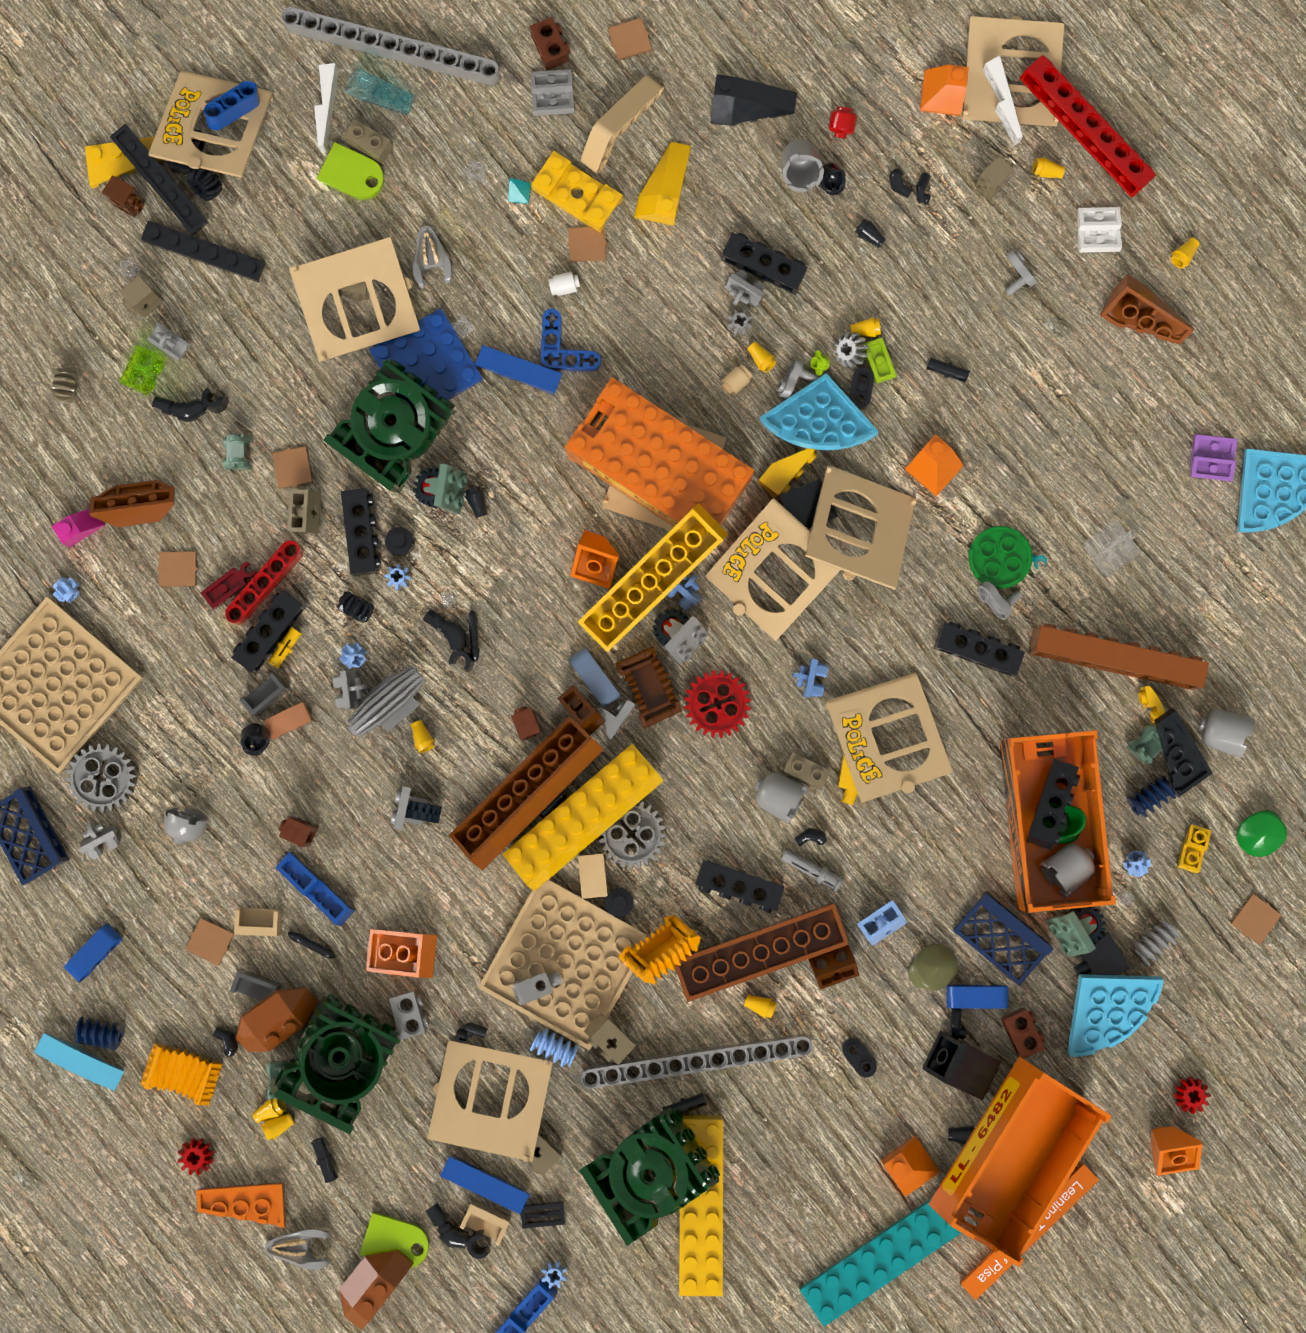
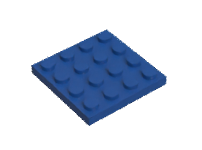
[369,308,483,419]

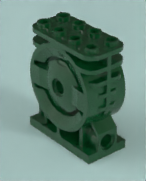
[323,358,456,493]
[269,994,401,1135]
[579,1108,720,1246]

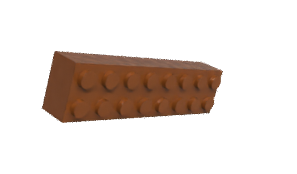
[1028,623,1209,690]
[448,715,604,871]
[675,902,849,1002]

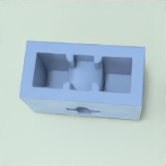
[857,900,908,946]

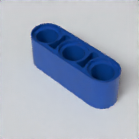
[204,81,260,130]
[64,923,123,983]
[946,985,1009,1009]

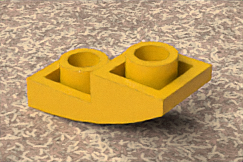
[1138,686,1165,727]
[1177,824,1211,873]

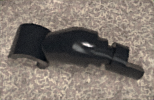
[152,388,228,422]
[423,609,474,672]
[425,1202,491,1259]

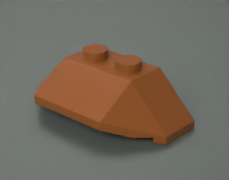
[89,480,175,527]
[235,987,318,1052]
[339,1249,414,1330]

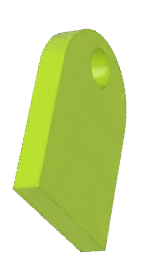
[316,142,384,200]
[360,1211,429,1268]

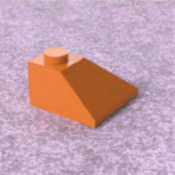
[920,64,969,116]
[905,434,964,496]
[570,530,619,589]
[1150,1126,1203,1176]
[881,1136,940,1197]

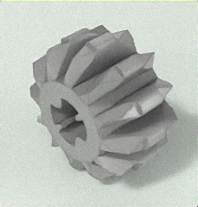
[833,332,869,368]

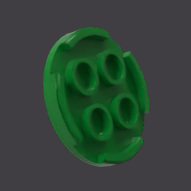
[968,526,1032,589]

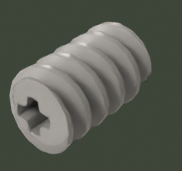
[1134,920,1182,967]

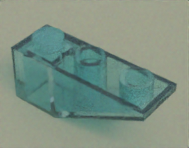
[345,68,415,115]

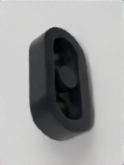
[849,367,874,410]
[842,1038,877,1078]

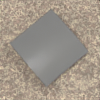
[531,69,575,116]

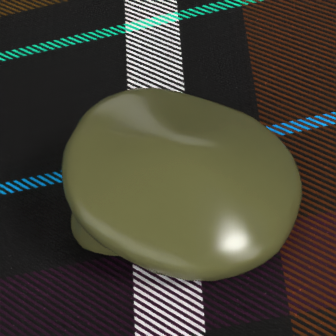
[908,944,958,991]

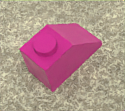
[51,509,105,547]

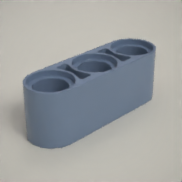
[568,647,620,708]

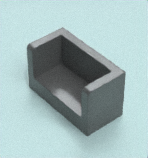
[239,672,290,717]
[230,969,282,1001]

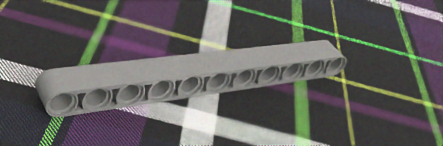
[281,7,500,85]
[581,1034,813,1089]

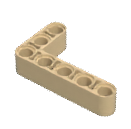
[580,75,664,174]

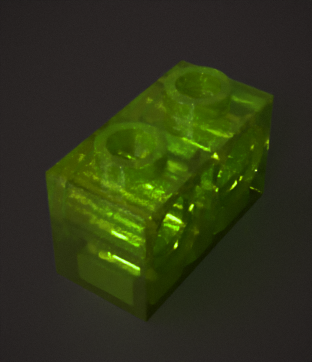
[119,345,165,396]

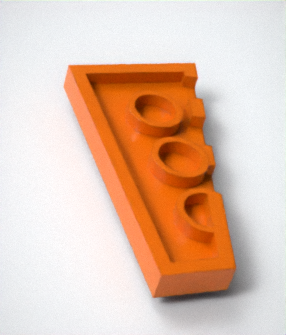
[196,1182,286,1228]

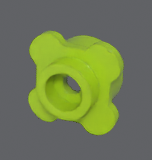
[810,350,830,376]

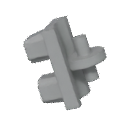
[725,270,765,307]
[147,323,191,362]
[332,671,368,709]
[78,822,120,860]

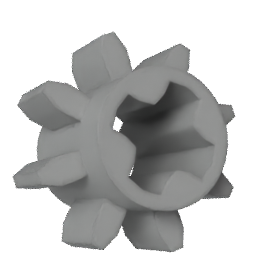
[727,310,752,336]

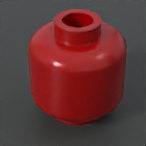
[828,107,857,139]

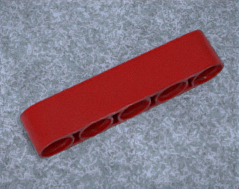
[225,540,304,625]

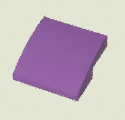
[1190,434,1238,482]

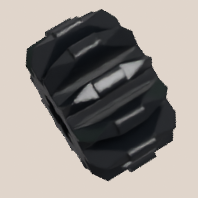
[187,168,223,201]
[337,591,375,623]

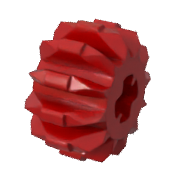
[1172,1076,1211,1114]
[177,1138,215,1175]

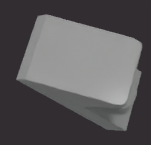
[602,700,635,740]

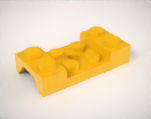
[531,151,623,233]

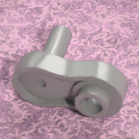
[1005,250,1037,296]
[776,358,818,399]
[978,581,1022,620]

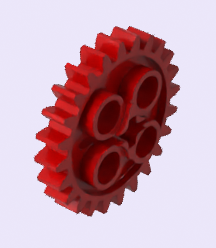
[683,670,752,738]

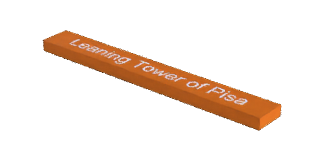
[959,1163,1099,1300]

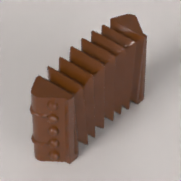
[615,646,682,729]

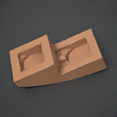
[264,702,313,740]

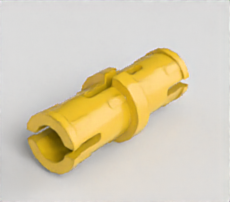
[268,627,302,669]

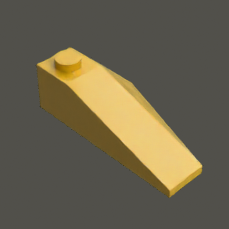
[634,142,691,226]

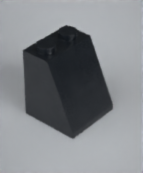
[762,479,838,545]
[922,1030,1002,1100]

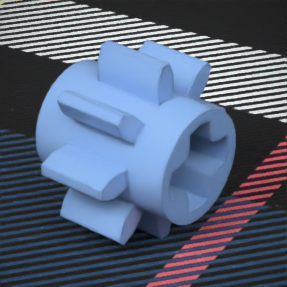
[384,564,412,591]
[53,577,80,603]
[339,642,367,669]
[1123,850,1151,877]
[541,1260,567,1288]

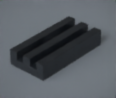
[521,1201,566,1229]

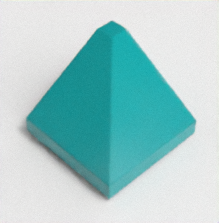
[508,178,531,204]

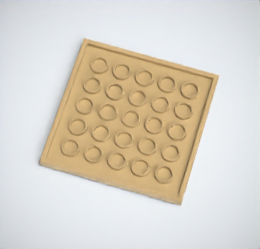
[0,597,143,774]
[478,880,651,1050]

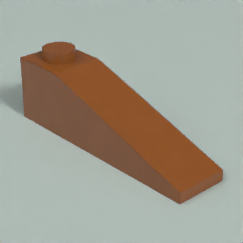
[1100,274,1194,345]

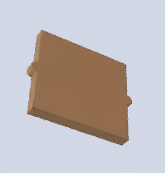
[608,18,652,61]
[567,227,607,262]
[272,446,313,489]
[157,551,199,587]
[1231,894,1281,945]
[185,918,234,966]

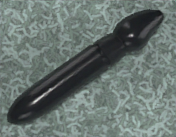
[468,610,480,662]
[288,932,335,959]

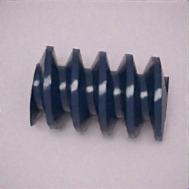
[1126,775,1176,818]
[75,1016,125,1051]

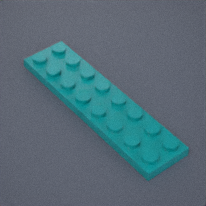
[799,1198,962,1327]

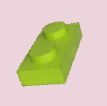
[864,338,897,385]

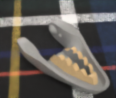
[413,225,451,289]
[265,1229,330,1270]

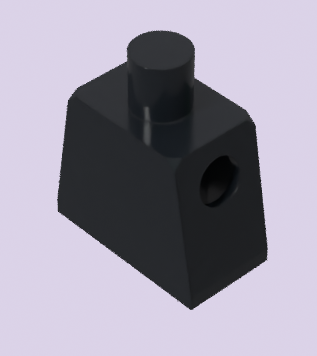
[1073,932,1130,977]

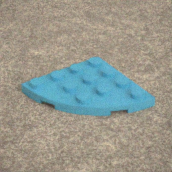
[760,373,878,450]
[1237,449,1306,533]
[1067,974,1164,1057]

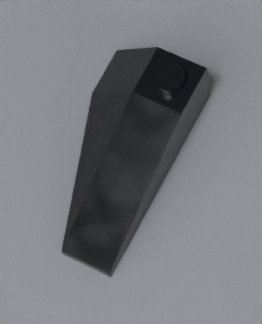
[710,74,797,126]

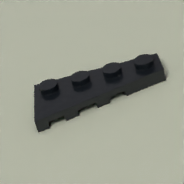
[1154,708,1213,798]

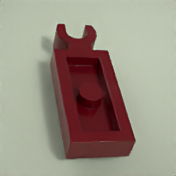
[200,561,257,610]

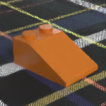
[366,929,437,978]

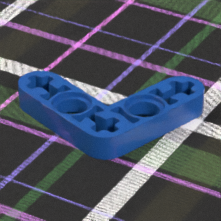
[541,309,601,372]

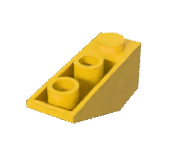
[758,448,817,498]

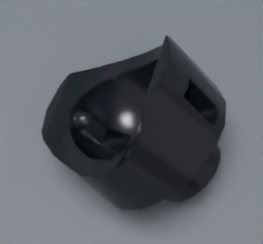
[819,163,846,196]
[385,527,415,556]
[241,723,270,756]
[605,888,634,917]

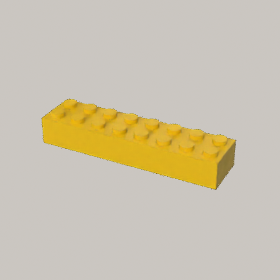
[578,503,729,652]
[502,744,664,891]
[679,1115,723,1296]

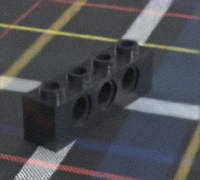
[721,232,808,295]
[341,488,381,577]
[231,590,306,674]
[934,622,1025,677]
[1026,759,1081,850]
[695,859,785,913]

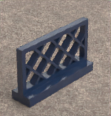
[0,786,70,886]
[953,890,1053,986]

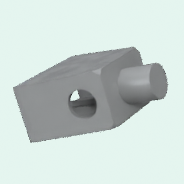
[510,971,562,1005]

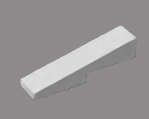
[982,56,1023,146]
[314,63,339,153]

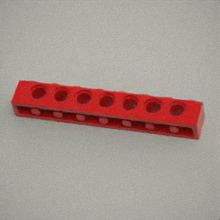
[1019,55,1156,198]

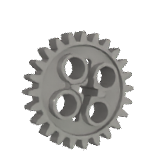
[65,743,137,812]
[599,801,667,870]

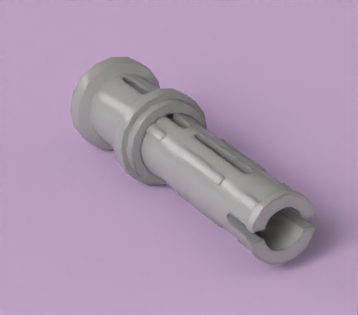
[781,848,844,893]

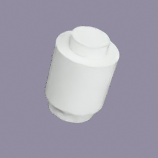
[548,271,580,296]

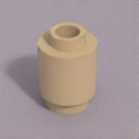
[721,365,752,395]

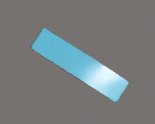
[34,1032,124,1091]

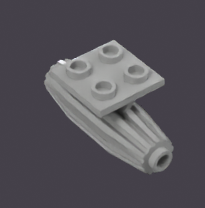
[347,665,426,737]

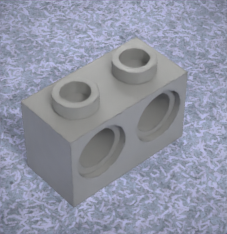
[389,990,430,1040]

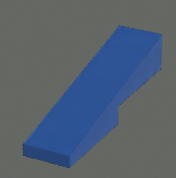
[475,345,562,395]
[275,852,355,926]
[440,1155,530,1214]
[494,1277,558,1333]

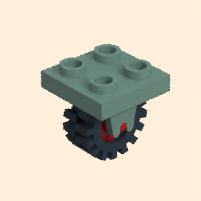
[413,464,467,514]
[1046,906,1106,957]

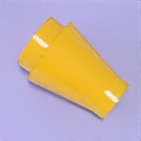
[1032,157,1065,179]
[1171,238,1200,269]
[850,317,881,337]
[747,342,777,373]
[410,720,435,753]
[744,994,777,1019]
[252,1098,286,1123]
[261,1113,295,1141]

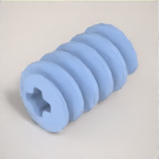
[530,1028,579,1068]

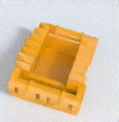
[619,914,701,985]
[140,1043,223,1106]

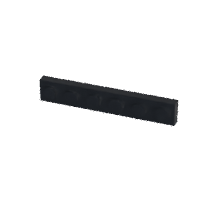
[110,124,209,236]
[141,221,266,283]

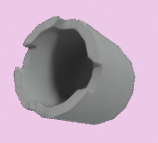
[781,139,824,192]
[1199,709,1254,758]
[754,772,809,824]
[1040,844,1095,898]

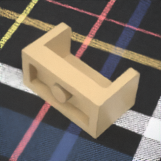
[578,853,608,899]
[234,908,282,936]
[460,1200,511,1246]

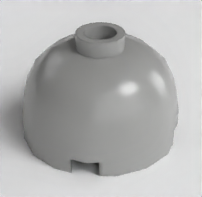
[163,807,208,844]

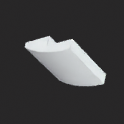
[1077,207,1122,253]

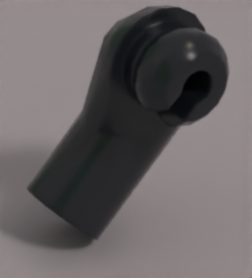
[889,169,913,198]
[916,173,931,205]
[794,828,827,846]
[950,1008,967,1039]
[456,1022,488,1043]
[213,1027,238,1057]

